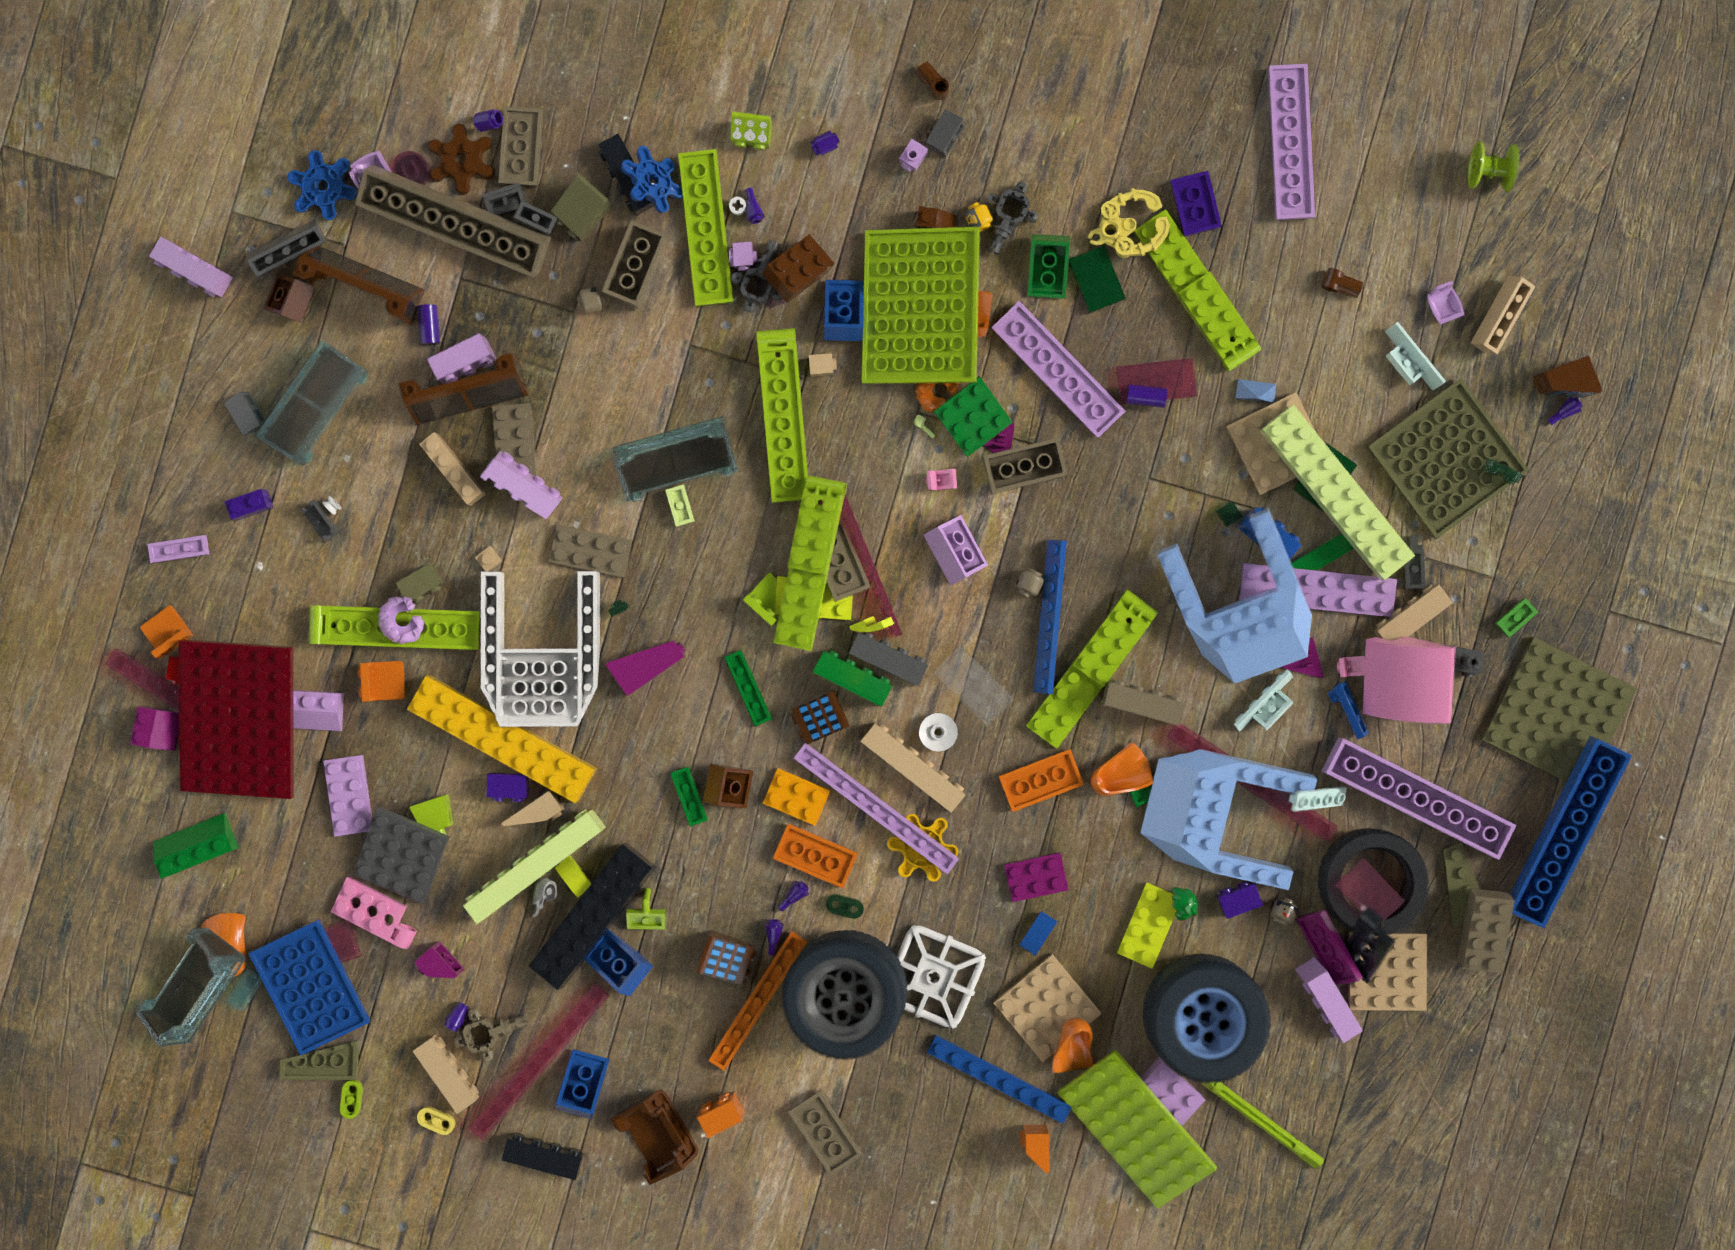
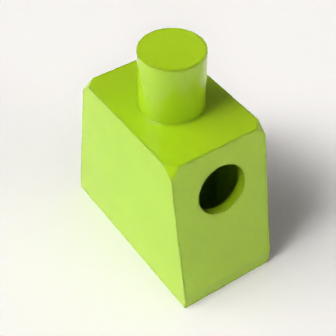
[410,794,453,834]

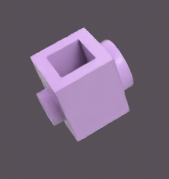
[899,139,928,172]
[729,242,757,272]

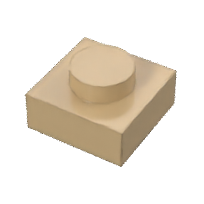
[475,546,502,572]

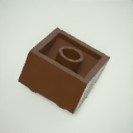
[263,273,315,323]
[703,763,753,808]

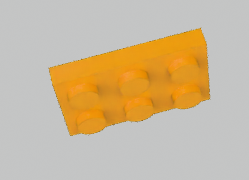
[763,768,830,826]

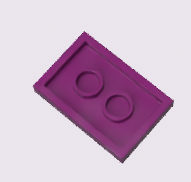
[1004,852,1069,902]

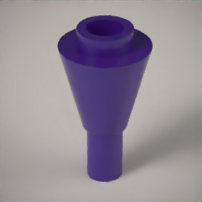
[745,188,765,224]
[1547,396,1583,426]
[778,881,809,912]
[765,919,784,955]

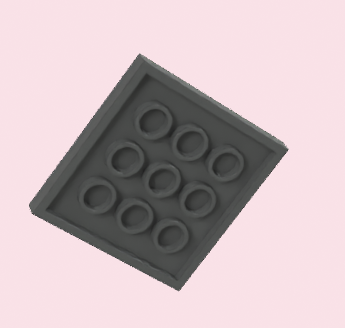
[353,806,450,905]

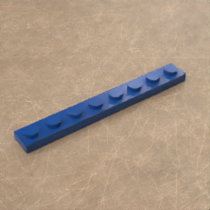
[1033,540,1067,694]
[927,1035,1072,1123]

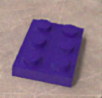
[1170,171,1222,237]

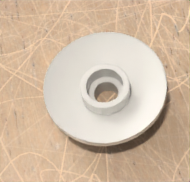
[919,713,958,752]

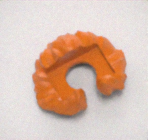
[915,383,962,412]

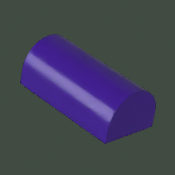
[417,304,441,346]
[1126,384,1167,408]

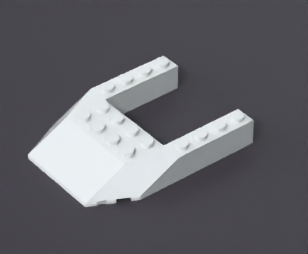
[481,571,600,727]

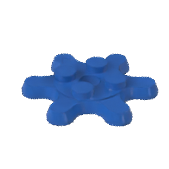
[621,146,683,213]
[287,150,357,220]

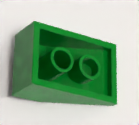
[1027,234,1070,299]

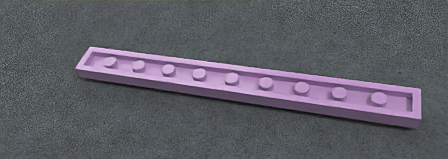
[794,743,959,874]

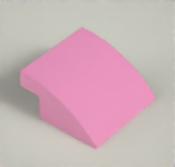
[1363,636,1455,723]

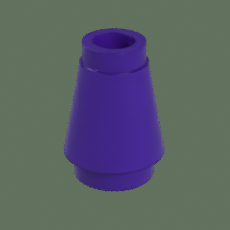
[444,1002,469,1032]

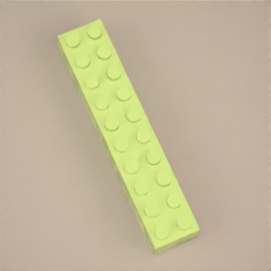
[1259,405,1415,580]

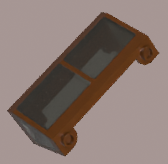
[293,246,425,325]
[398,353,529,425]

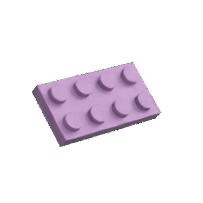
[323,755,373,837]

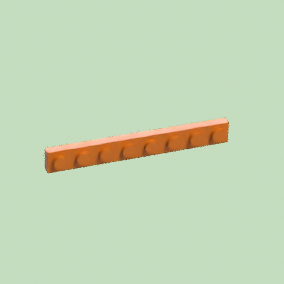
[708,930,807,1071]

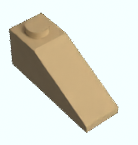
[501,790,565,826]

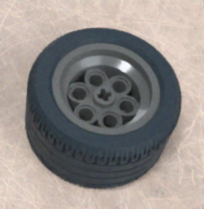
[782,930,907,1060]

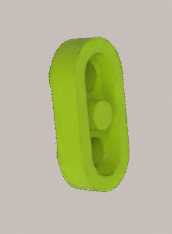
[340,1080,363,1119]

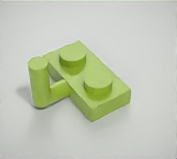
[626,888,666,930]

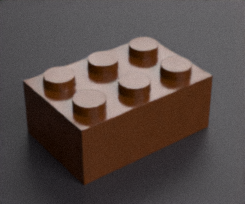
[762,234,834,303]

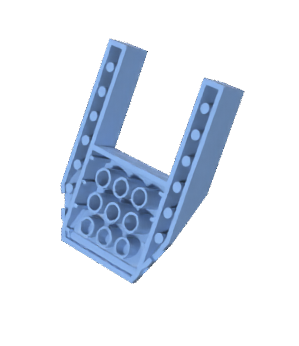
[1157,508,1312,684]
[1140,749,1317,890]

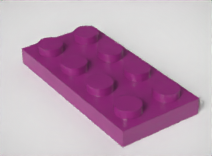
[1295,910,1363,985]

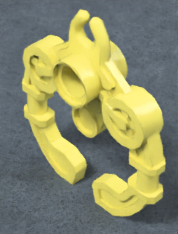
[1087,188,1170,258]

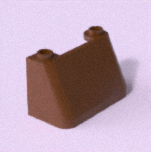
[610,1089,698,1185]

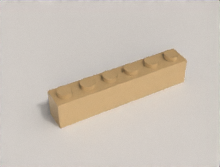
[861,722,965,813]

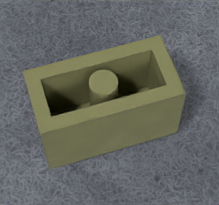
[396,564,444,604]

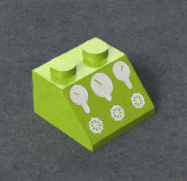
[730,111,772,150]

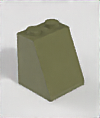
[551,173,612,241]

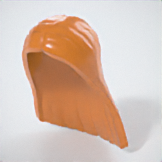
[1090,742,1153,796]
[201,913,247,977]
[1052,1017,1095,1073]

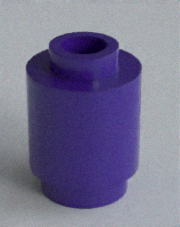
[473,109,503,132]
[810,130,840,156]

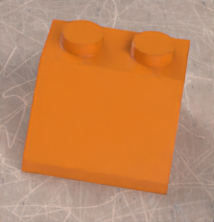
[1020,1125,1050,1173]

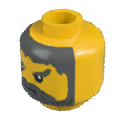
[965,202,993,232]

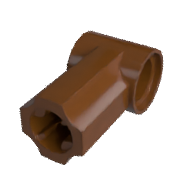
[915,61,949,100]
[1321,268,1363,298]

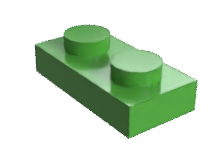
[1495,598,1538,638]

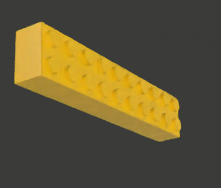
[407,675,597,803]

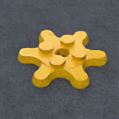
[887,814,958,882]

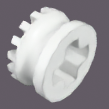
[729,197,747,216]
[322,496,342,515]

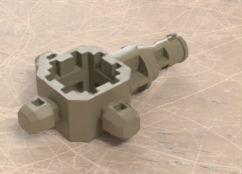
[454,1007,529,1062]

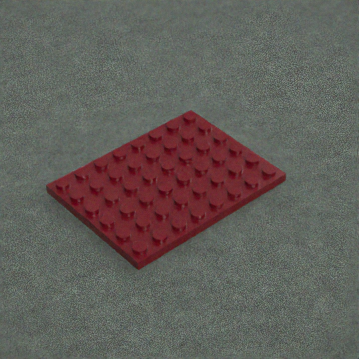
[178,639,294,799]

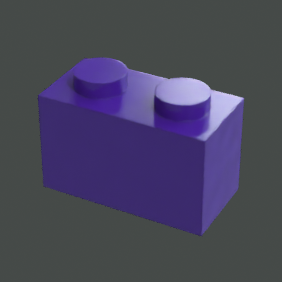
[224,489,274,521]
[486,773,529,802]
[1216,881,1263,919]

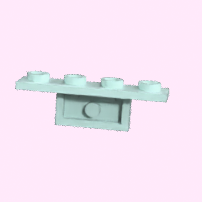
[1385,322,1446,391]
[1234,669,1293,732]
[1289,786,1347,811]

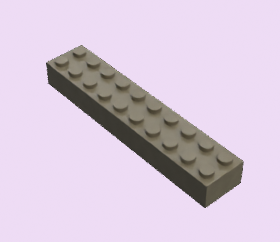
[355,165,551,277]

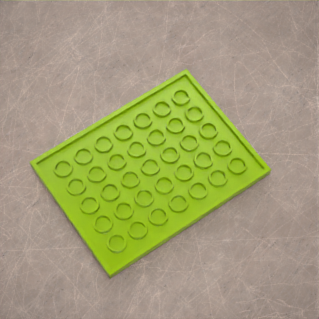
[862,227,980,384]

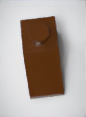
[916,206,956,229]

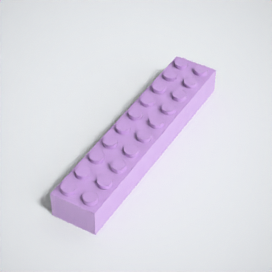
[1321,737,1516,860]

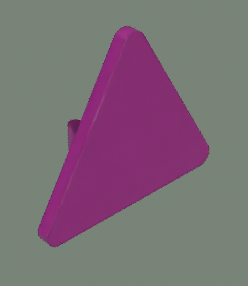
[983,421,1015,453]
[1282,637,1324,678]

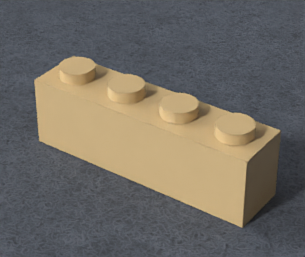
[1471,276,1535,354]
[419,432,486,506]
[1373,584,1453,641]
[413,1034,479,1114]

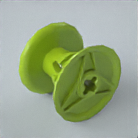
[1468,140,1519,193]

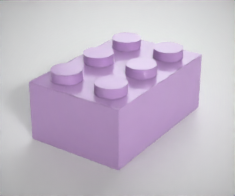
[427,333,496,384]
[1140,1057,1205,1125]

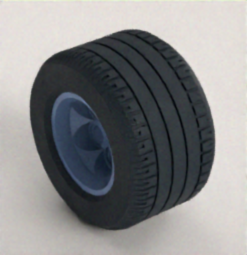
[1143,954,1271,1083]

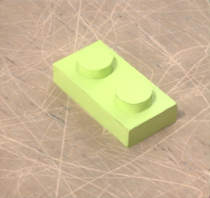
[665,484,695,527]

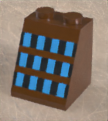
[1533,355,1603,397]
[790,690,850,744]
[696,930,757,985]

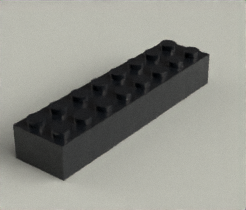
[528,843,656,990]

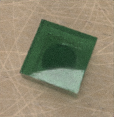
[1215,501,1243,527]
[608,600,631,617]

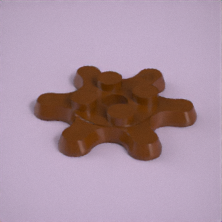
[428,123,494,195]

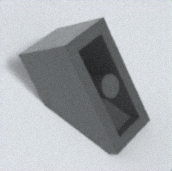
[513,201,557,235]

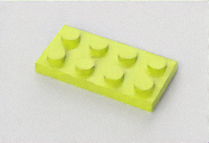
[775,576,853,620]
[1117,882,1176,969]

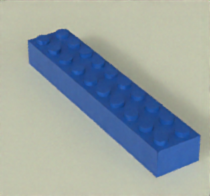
[1510,736,1632,928]

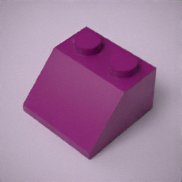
[130,706,179,751]
[414,941,465,978]

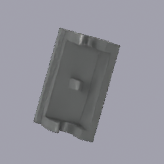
[926,109,966,158]
[482,183,527,216]
[224,392,269,436]
[301,500,341,543]

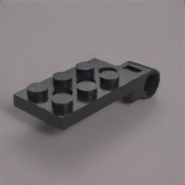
[1345,906,1396,984]

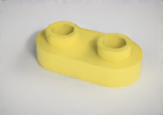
[417,1106,455,1135]

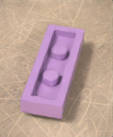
[147,535,209,563]

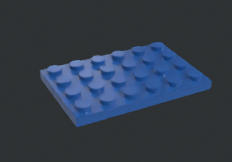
[248,919,371,1056]

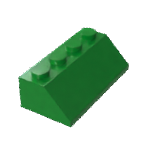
[813,649,892,707]
[153,813,239,879]

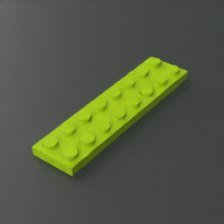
[678,149,734,307]

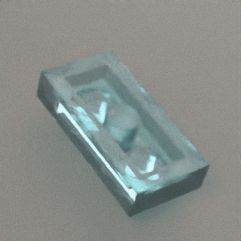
[227,968,263,1012]

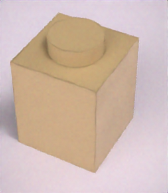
[809,353,837,377]

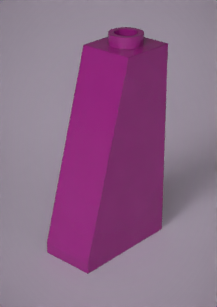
[605,641,686,696]

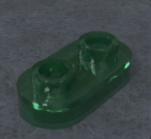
[1484,459,1523,485]
[826,894,864,919]

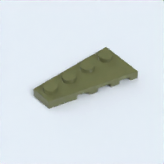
[1442,842,1479,928]
[279,1041,359,1080]

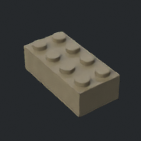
[602,220,669,309]
[982,438,1068,495]
[1100,679,1185,726]
[1457,888,1515,973]

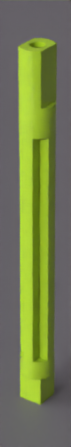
[1201,1082,1324,1169]

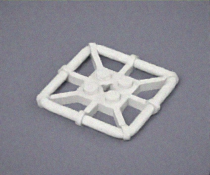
[896,925,986,1029]

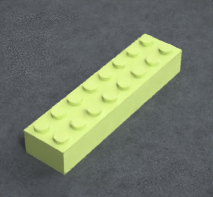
[463,809,606,924]

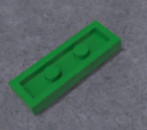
[670,766,708,827]

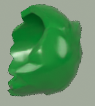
[1172,887,1198,921]

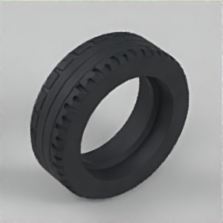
[1318,828,1429,936]

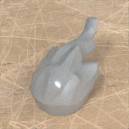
[532,878,557,917]

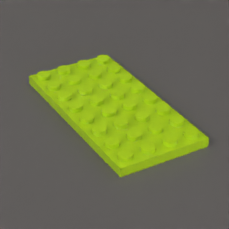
[1057,1049,1217,1209]

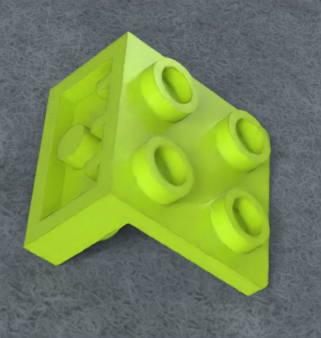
[743,573,779,626]

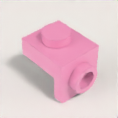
[926,469,957,491]
[1337,656,1365,677]

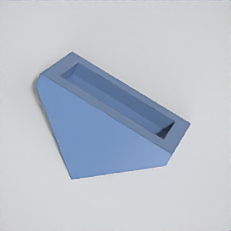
[1235,379,1276,403]

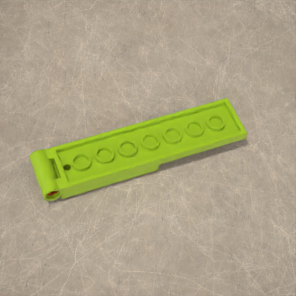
[1133,209,1261,372]
[756,328,808,503]
[773,475,847,651]
[1026,589,1158,749]
[308,605,481,650]

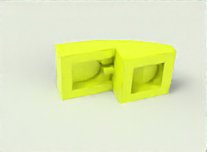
[849,616,894,632]
[555,855,592,897]

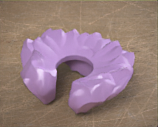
[378,596,424,644]

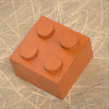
[697,1092,745,1139]

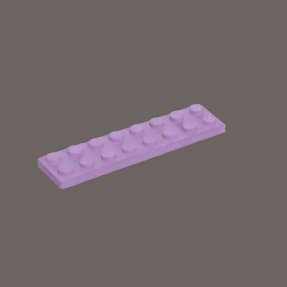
[1268,64,1315,220]
[991,301,1126,438]
[1239,563,1397,617]

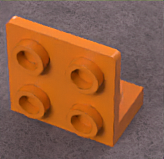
[140,605,194,658]

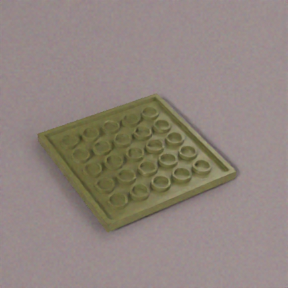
[1367,378,1529,539]
[1481,637,1637,782]

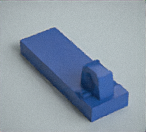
[1328,680,1369,740]

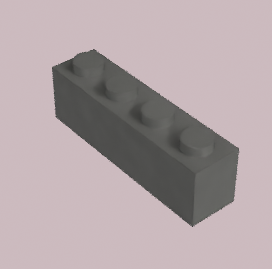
[246,219,326,277]
[849,632,928,686]

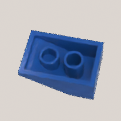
[824,280,864,341]
[585,929,653,996]
[555,1049,610,1120]

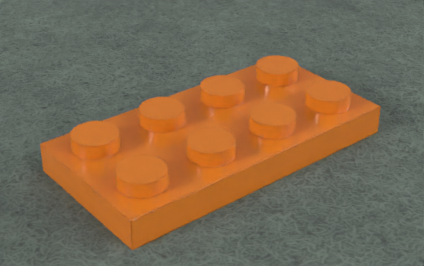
[998,749,1084,812]
[773,823,858,889]

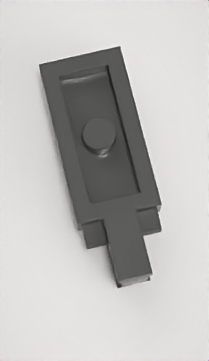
[1405,535,1426,589]

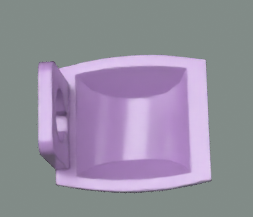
[349,151,391,189]
[1427,281,1465,325]

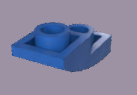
[1019,911,1057,956]

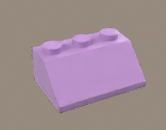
[923,515,988,585]
[293,690,344,731]

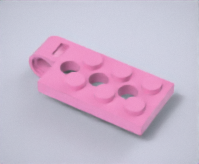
[331,877,417,949]

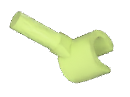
[913,415,935,439]

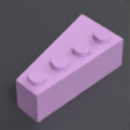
[149,236,233,297]
[480,451,563,519]
[1295,957,1363,1043]

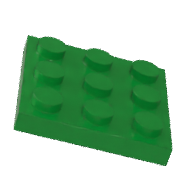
[933,376,1013,457]

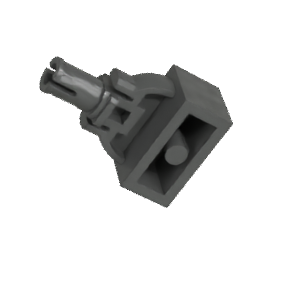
[1446,645,1484,678]

